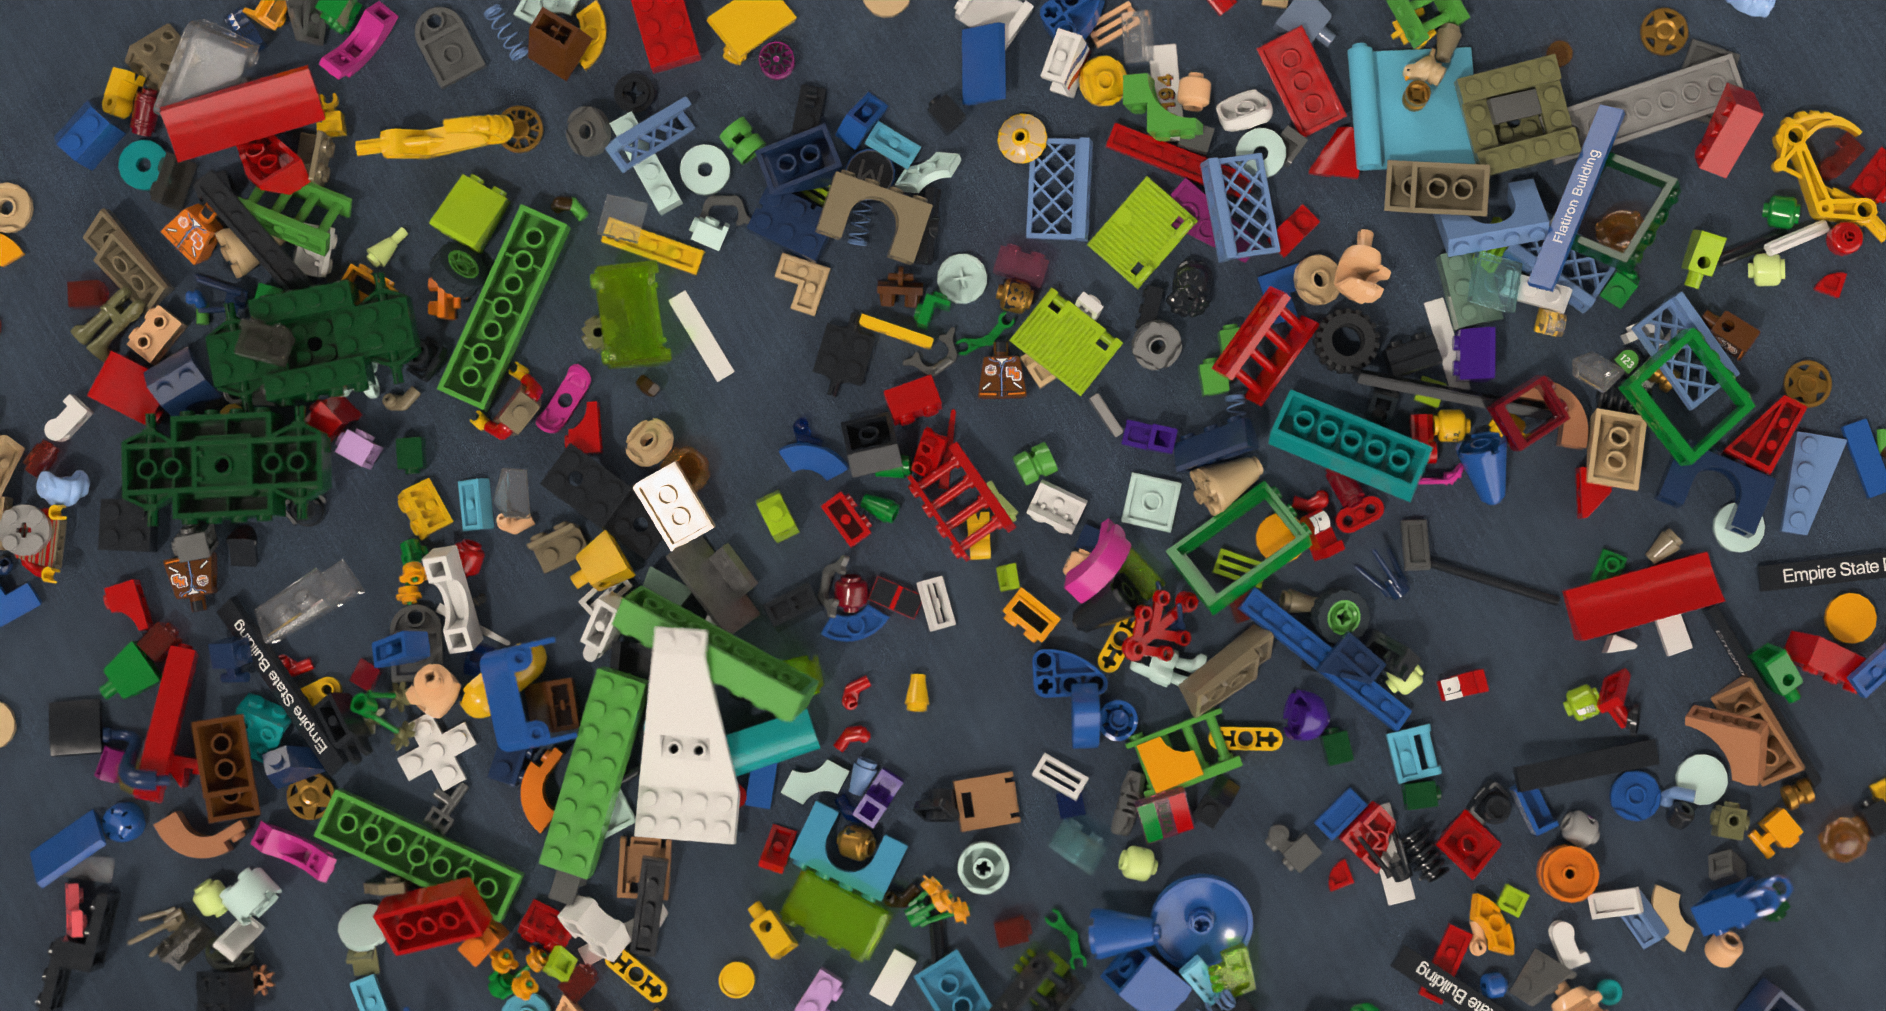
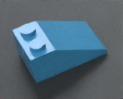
[914,949,993,1011]

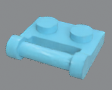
[1385,723,1442,784]

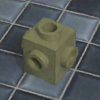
[581,315,619,353]
[1710,801,1750,841]

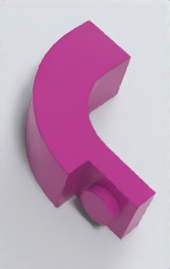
[319,1,399,80]
[1064,518,1131,604]
[251,821,337,883]

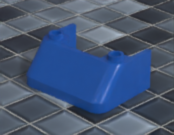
[480,637,577,752]

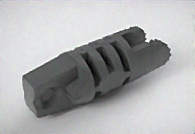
[1111,770,1145,836]

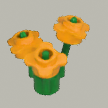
[396,539,429,605]
[904,875,970,928]
[488,945,549,1001]

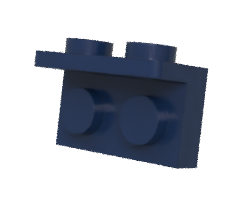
[487,746,535,787]

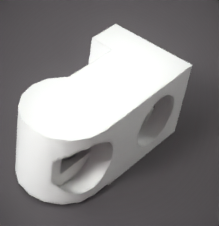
[44,394,94,442]
[1548,920,1590,969]

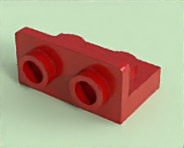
[1848,147,1886,204]
[518,899,572,953]

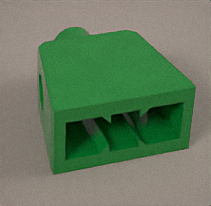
[99,641,163,700]
[1748,643,1803,703]

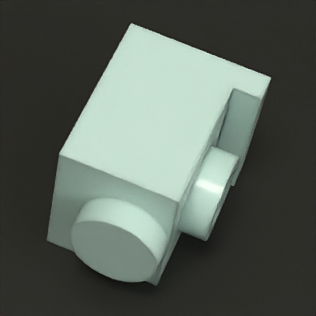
[689,216,730,251]

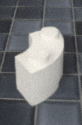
[558,895,631,962]

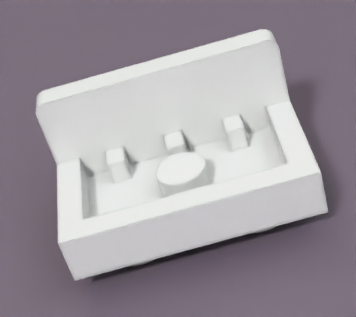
[293,222,337,278]
[1026,479,1088,534]

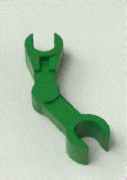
[956,312,1015,356]
[1045,908,1087,970]

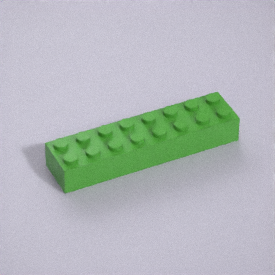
[437,204,571,412]
[611,585,819,722]
[539,666,650,879]
[314,788,525,922]

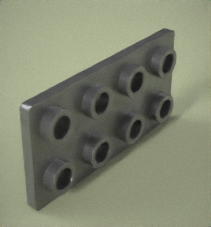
[666,535,760,634]

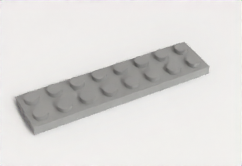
[1539,53,1744,166]

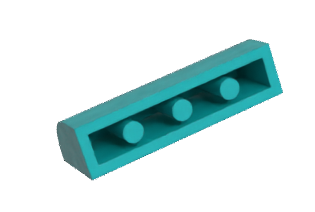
[726,709,821,777]

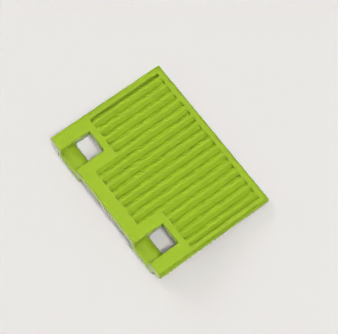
[1087,176,1198,289]
[1009,287,1123,396]

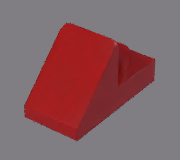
[1266,204,1320,258]
[170,754,200,788]
[758,823,797,874]

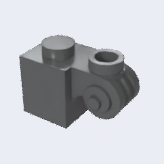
[1264,824,1322,873]

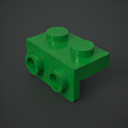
[914,292,951,331]

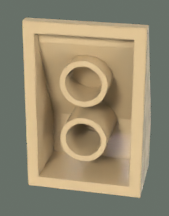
[1586,408,1647,491]

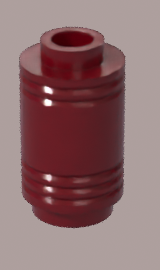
[130,88,162,136]
[1325,468,1365,509]

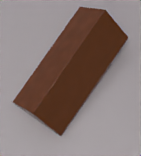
[191,714,261,823]

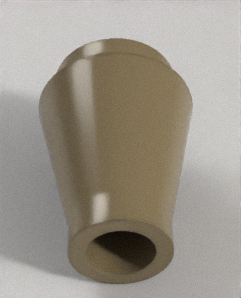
[1436,23,1462,63]
[1645,528,1683,565]
[1279,589,1318,614]

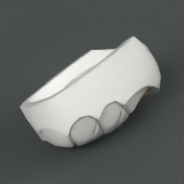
[1216,89,1273,132]

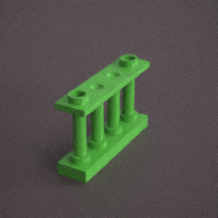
[1386,0,1471,49]
[237,182,352,257]
[1124,707,1243,802]

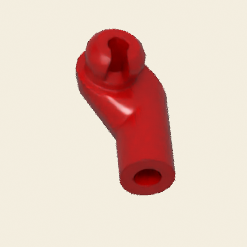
[842,675,871,710]
[833,725,871,753]

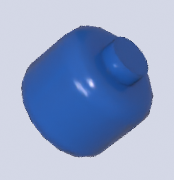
[1480,972,1508,999]

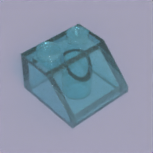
[1047,818,1107,876]

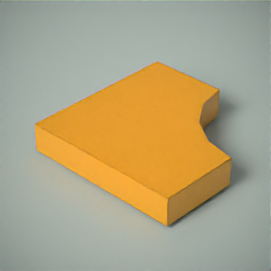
[1137,737,1204,794]

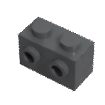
[172,521,219,563]

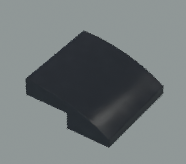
[49,699,104,758]

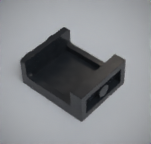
[610,641,653,681]

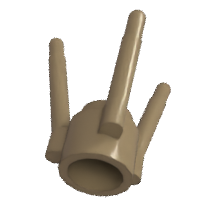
[127,906,190,957]

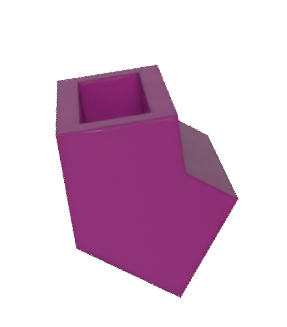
[94,746,125,783]

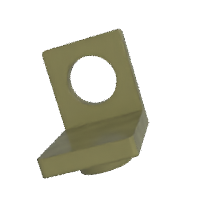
[346,946,380,976]

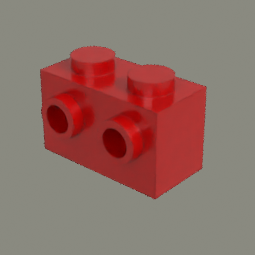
[883,374,942,426]
[821,492,872,548]

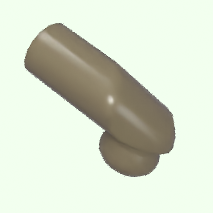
[382,386,421,411]

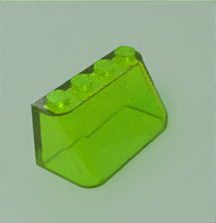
[779,868,893,963]

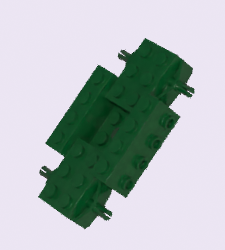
[205,272,422,413]
[121,406,332,527]

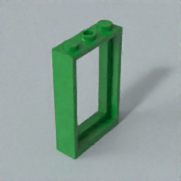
[1166,481,1312,616]

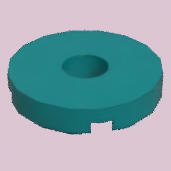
[118,140,171,191]

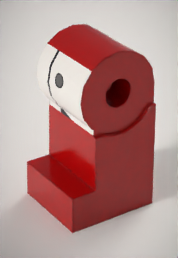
[1300,509,1346,561]
[1436,669,1489,701]

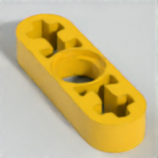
[1097,619,1135,673]
[1208,726,1283,751]
[605,948,668,1002]

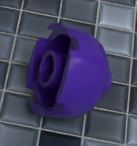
[1283,689,1330,741]

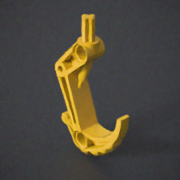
[1771,110,1886,243]
[355,115,514,159]

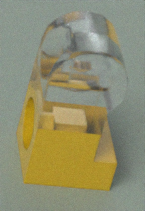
[1533,307,1566,337]

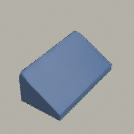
[1621,890,1669,949]

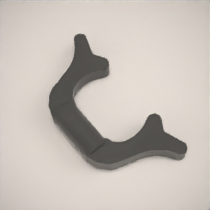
[692,195,750,226]
[903,327,957,377]
[817,555,850,618]

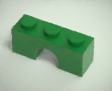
[315,0,366,35]

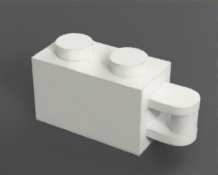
[580,591,623,662]

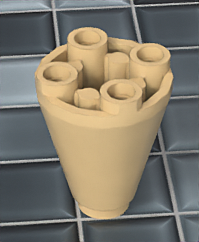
[214,228,286,279]
[1190,456,1263,516]

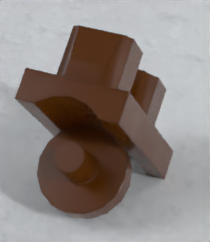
[877,266,923,308]

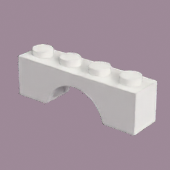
[422,545,484,654]

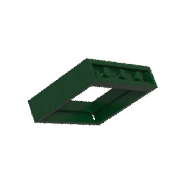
[1549,152,1681,274]

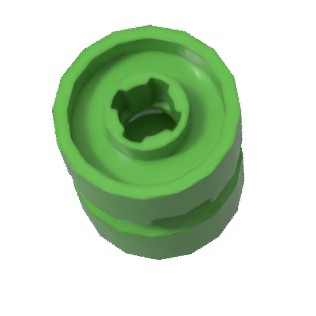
[719,117,767,165]
[1012,441,1058,486]

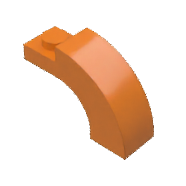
[521,747,566,833]

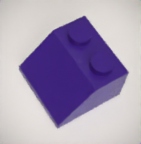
[1452,327,1495,382]

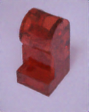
[1817,132,1866,181]

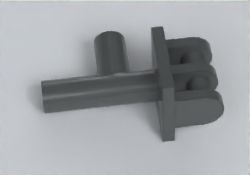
[422,782,469,837]

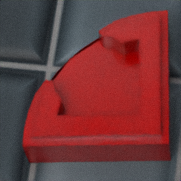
[1813,272,1847,298]
[1328,858,1354,892]

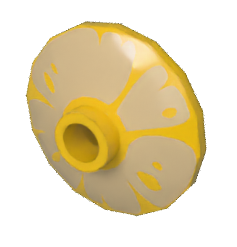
[998,114,1047,164]

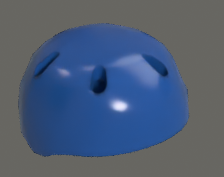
[1100,700,1138,741]
[102,802,146,842]

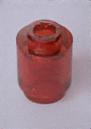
[23,439,60,478]

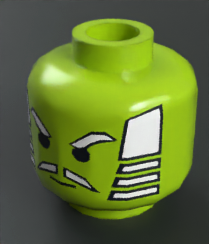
[1563,684,1600,721]

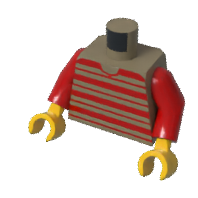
[470,362,543,440]
[15,505,67,584]

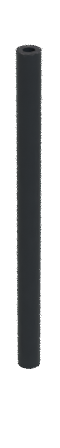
[1430,557,1560,606]

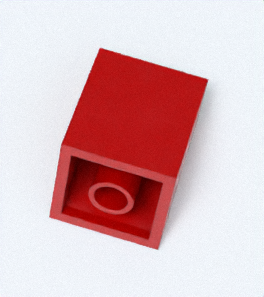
[87,351,165,425]

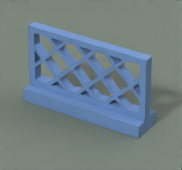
[1026,137,1093,242]
[1200,153,1281,263]
[1502,210,1616,314]
[1631,291,1740,411]

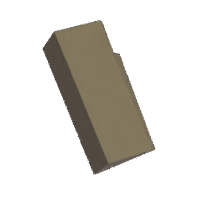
[1384,160,1490,216]
[83,208,175,315]
[1178,625,1274,719]

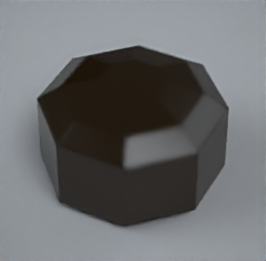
[635,374,661,397]

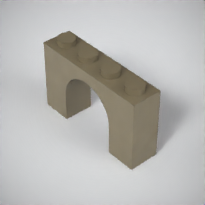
[815,170,933,265]

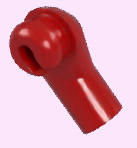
[1291,490,1329,513]
[278,654,315,677]

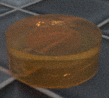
[1546,41,1573,67]

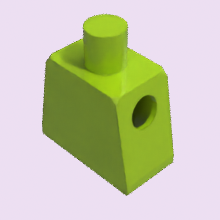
[1681,229,1727,289]
[756,489,800,543]

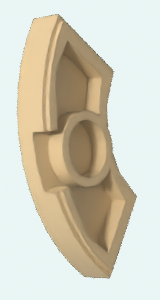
[1651,884,1694,952]

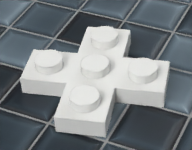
[397,714,477,791]

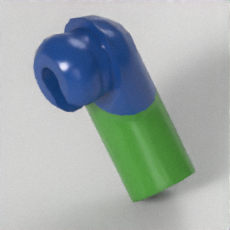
[186,289,209,325]

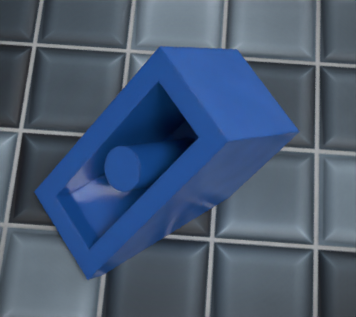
[835,92,889,149]
[372,631,431,668]

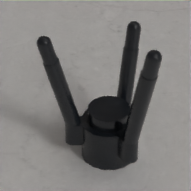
[1358,827,1413,882]

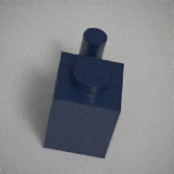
[208,637,253,683]

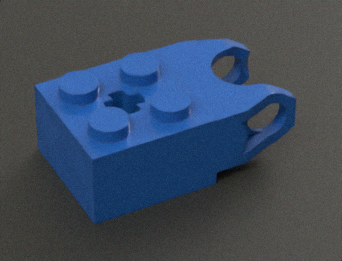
[1690,875,1794,936]

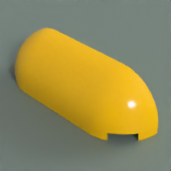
[459,640,547,718]

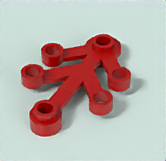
[1122,589,1198,662]

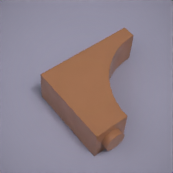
[1685,705,1769,786]

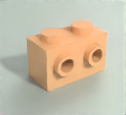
[126,305,188,365]

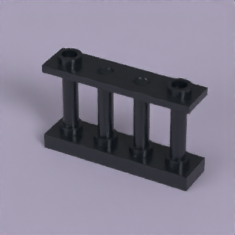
[989,949,1087,1011]

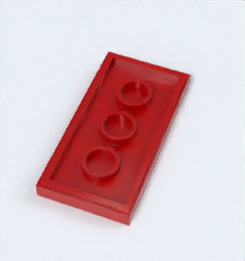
[1256,25,1347,137]

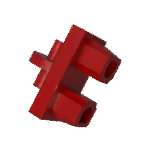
[911,426,949,476]

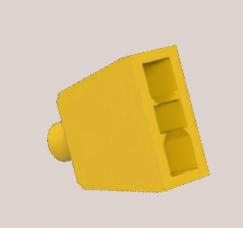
[570,530,636,591]
[747,901,799,960]

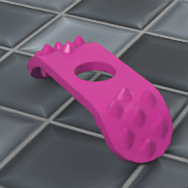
[536,364,591,433]
[1419,463,1464,486]

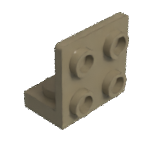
[125,24,201,96]
[297,130,335,187]
[527,521,588,574]

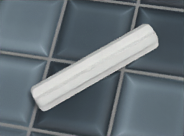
[1764,220,1830,256]

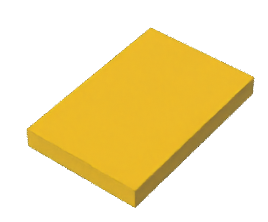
[706,0,797,59]

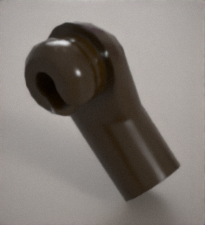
[883,883,921,908]

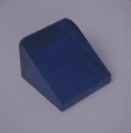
[463,645,494,676]

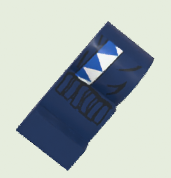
[224,6,269,58]

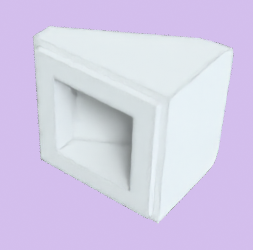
[1602,635,1637,653]

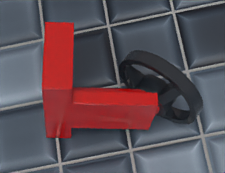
[1596,668,1641,737]

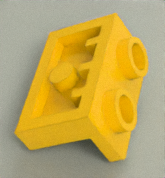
[398,478,454,540]

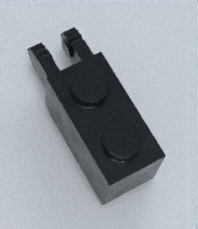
[314,692,373,765]

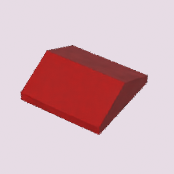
[1435,809,1502,880]

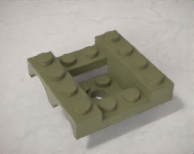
[1454,54,1581,176]

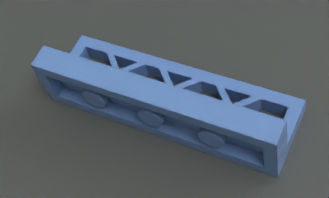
[605,96,695,173]

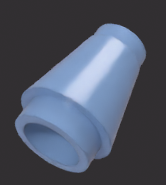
[848,756,878,796]

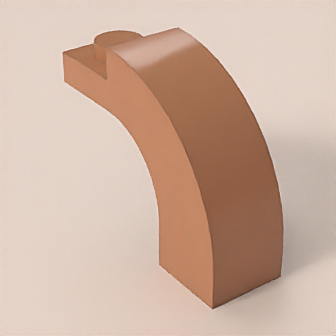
[1514,382,1588,450]
[154,810,251,858]

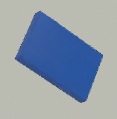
[962,22,1006,106]
[30,809,106,888]

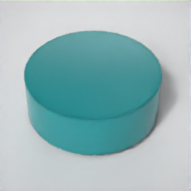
[1595,979,1622,1005]

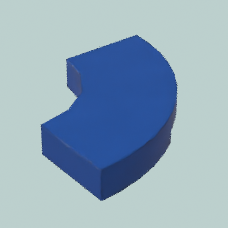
[779,442,849,481]
[820,604,890,642]

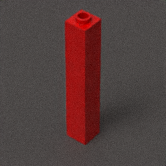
[133,643,199,803]

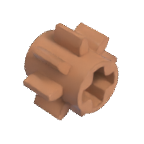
[250,964,276,996]

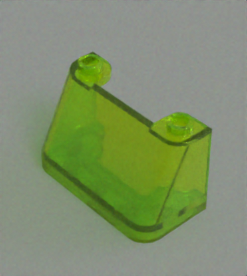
[590,260,672,369]

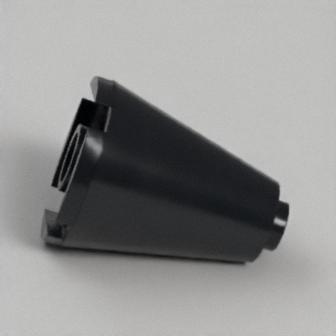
[1072,572,1144,633]

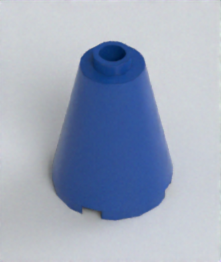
[1456,432,1507,505]
[1089,908,1162,959]

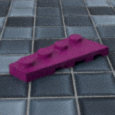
[1170,178,1262,263]

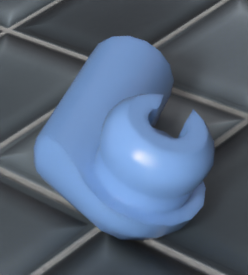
[1660,786,1696,808]

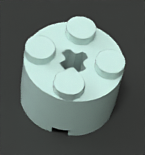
[958,841,1009,894]
[220,868,282,926]

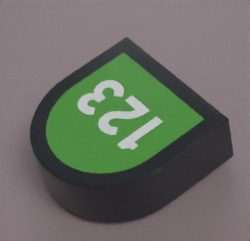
[1609,347,1641,379]

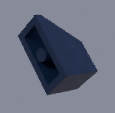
[262,746,325,789]

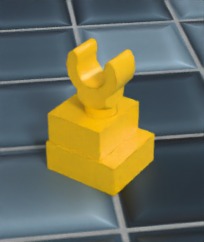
[316,93,347,137]

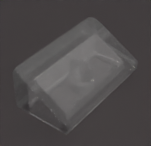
[1121,10,1155,63]
[1572,351,1624,393]

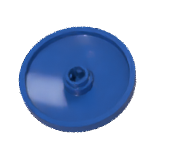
[1150,874,1253,971]

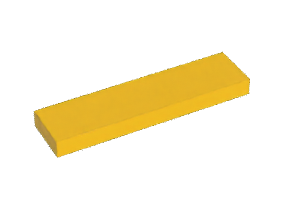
[601,218,705,275]

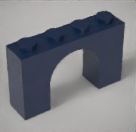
[1654,439,1777,538]

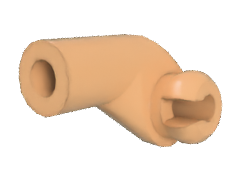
[496,513,535,535]
[1469,920,1488,956]

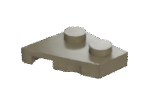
[363,875,414,895]

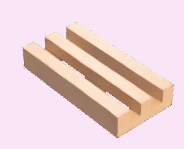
[1090,1,1141,49]

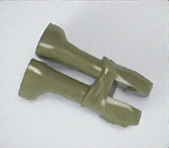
[70,286,145,363]

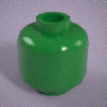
[1762,195,1801,229]

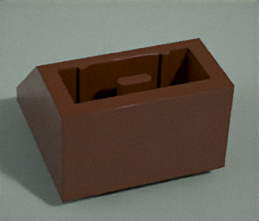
[528,7,593,82]
[525,677,582,733]

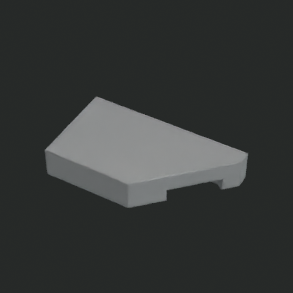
[1089,394,1123,438]

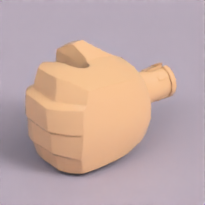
[1334,229,1391,304]
[405,664,461,719]
[1551,981,1608,1011]

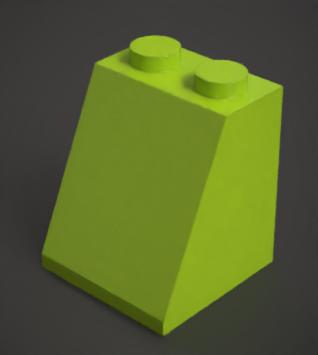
[429,174,510,254]

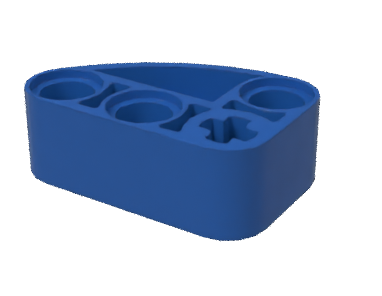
[1040,0,1105,40]
[1032,649,1108,698]
[1071,683,1100,749]

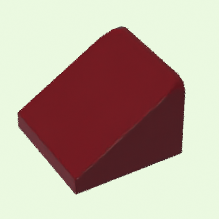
[349,658,384,691]

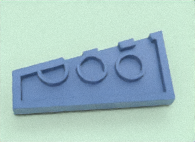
[1780,431,1847,536]

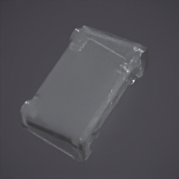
[153,19,260,117]

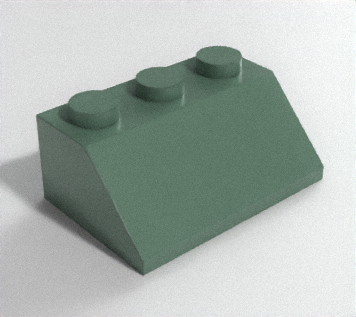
[1435,252,1504,331]

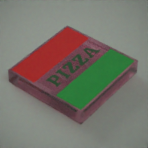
[1134,786,1195,845]

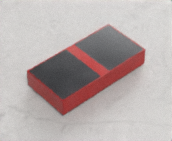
[868,576,922,619]

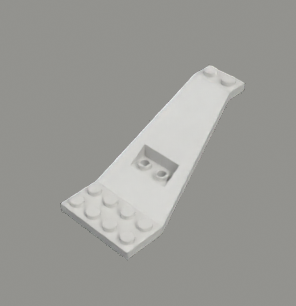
[634,627,740,844]

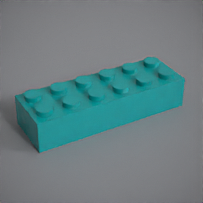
[1268,389,1433,502]

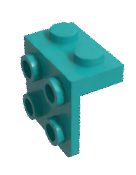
[235,692,292,763]

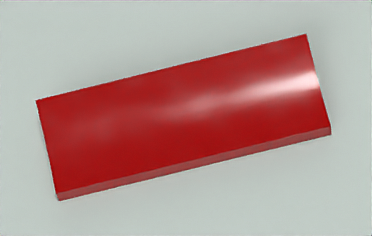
[160,65,326,162]
[1562,551,1725,641]

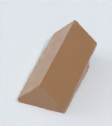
[1710,676,1805,787]

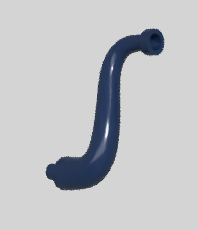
[103,727,170,791]

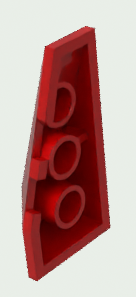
[236,135,311,195]

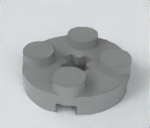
[0,505,52,556]

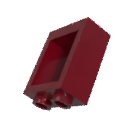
[1486,375,1571,451]

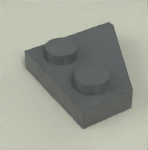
[285,0,326,46]
[1509,948,1577,1007]

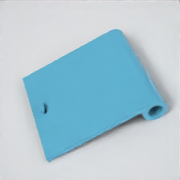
[1347,43,1475,171]

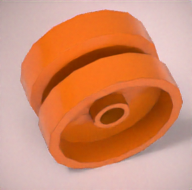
[1536,844,1599,903]

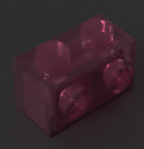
[993,243,1049,288]

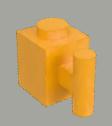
[1747,807,1803,859]

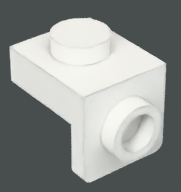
[1075,291,1103,321]
[1621,323,1664,346]

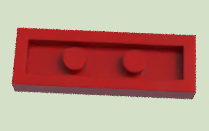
[1417,923,1473,1005]

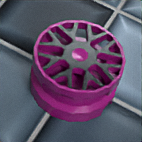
[759,41,795,80]

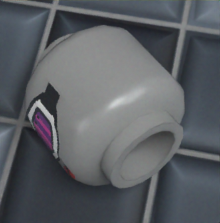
[1560,810,1600,848]

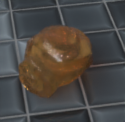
[1595,209,1644,253]
[660,446,711,494]
[1817,816,1871,863]

